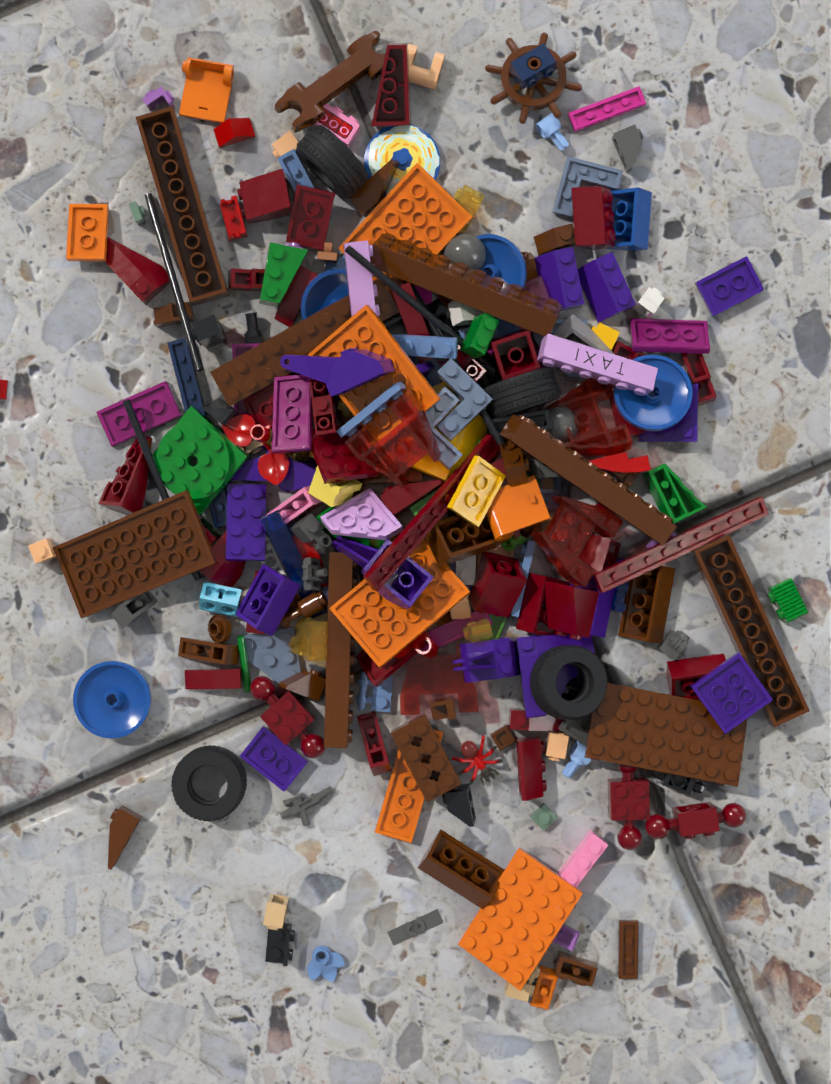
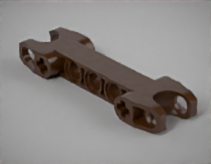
[274,31,385,133]

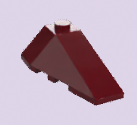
[105,237,170,305]
[98,436,152,515]
[199,531,246,588]

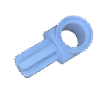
[535,113,569,151]
[562,741,592,778]

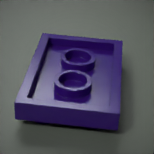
[695,256,764,317]
[240,726,308,792]

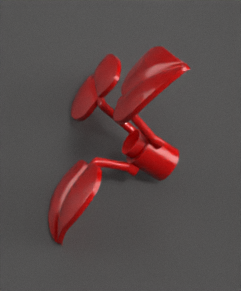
[222,414,290,485]

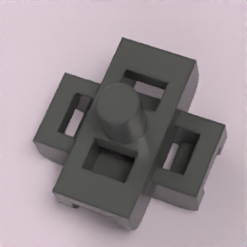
[302,557,329,592]

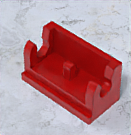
[220,195,248,241]

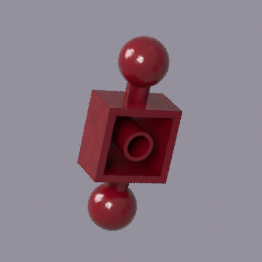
[250,676,325,759]
[607,764,650,850]
[645,802,746,839]

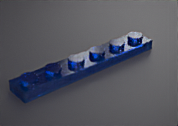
[261,510,328,619]

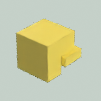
[308,465,362,507]

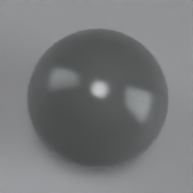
[443,233,486,270]
[544,404,579,445]

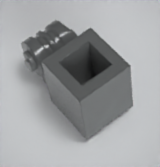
[290,513,332,554]
[657,630,690,661]

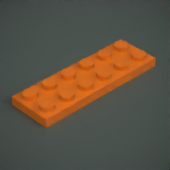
[375,721,443,843]

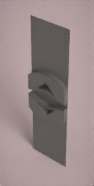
[387,909,444,946]

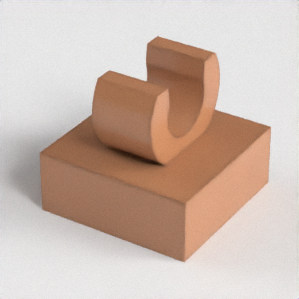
[317,242,338,262]

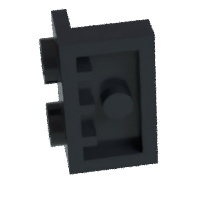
[265,923,295,966]

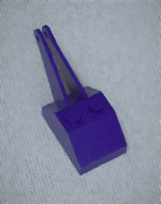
[280,347,395,397]
[231,446,317,492]
[332,536,434,609]
[453,637,520,683]

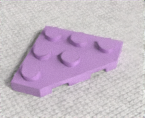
[321,488,403,540]

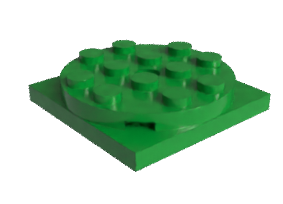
[152,406,249,515]

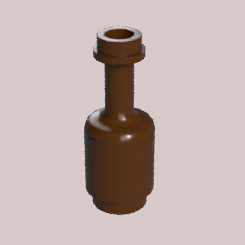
[280,591,328,628]

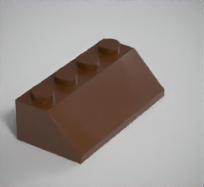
[618,565,676,644]
[418,829,504,909]

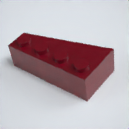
[371,43,411,126]

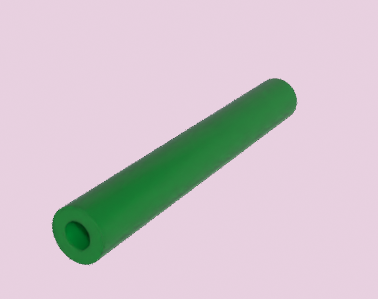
[237,635,251,692]

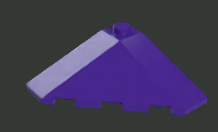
[516,635,595,718]

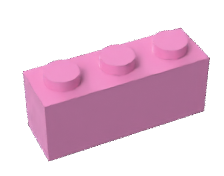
[557,829,608,887]

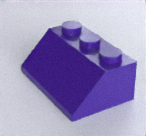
[534,247,584,311]
[578,252,636,323]
[236,564,300,636]
[571,572,616,638]

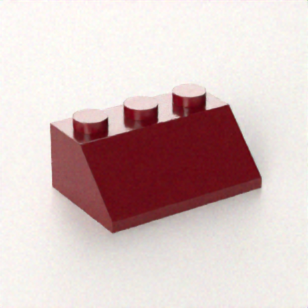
[571,186,616,250]
[516,573,570,635]
[667,653,726,700]
[516,737,547,801]

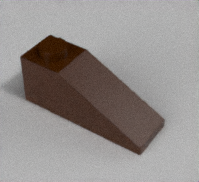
[350,159,399,215]
[178,637,239,665]
[108,805,142,870]

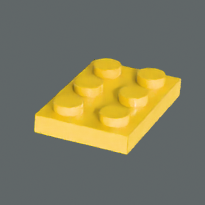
[447,456,506,527]

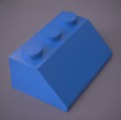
[604,187,652,251]

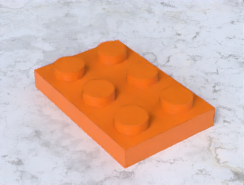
[66,204,109,262]

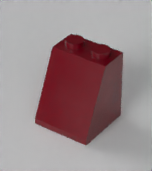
[237,169,292,224]
[489,329,540,380]
[557,528,621,575]
[470,552,527,618]
[545,581,599,640]

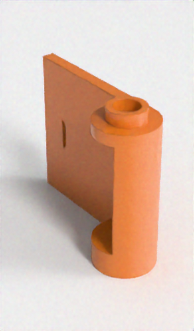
[179,57,234,123]
[486,475,551,541]

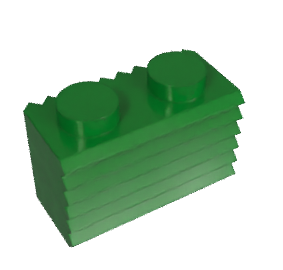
[460,313,499,359]
[767,578,808,623]

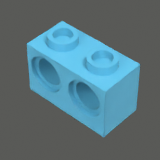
[199,582,242,617]

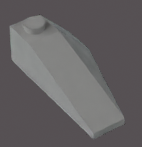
[554,314,615,355]

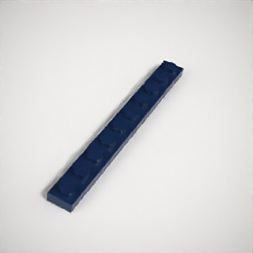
[167,338,227,528]

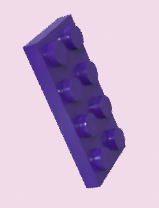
[226,484,266,561]

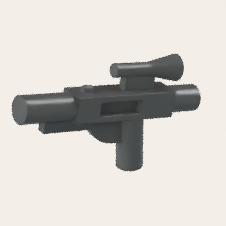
[280,786,334,826]

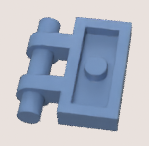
[356,671,393,712]

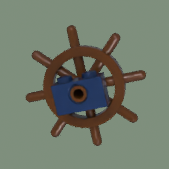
[485,32,582,124]

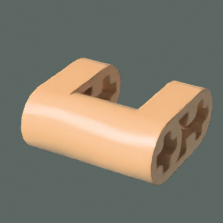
[408,44,445,90]

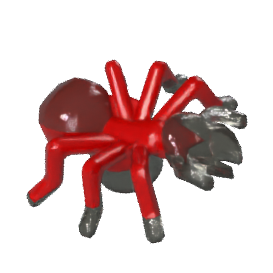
[452,735,503,786]

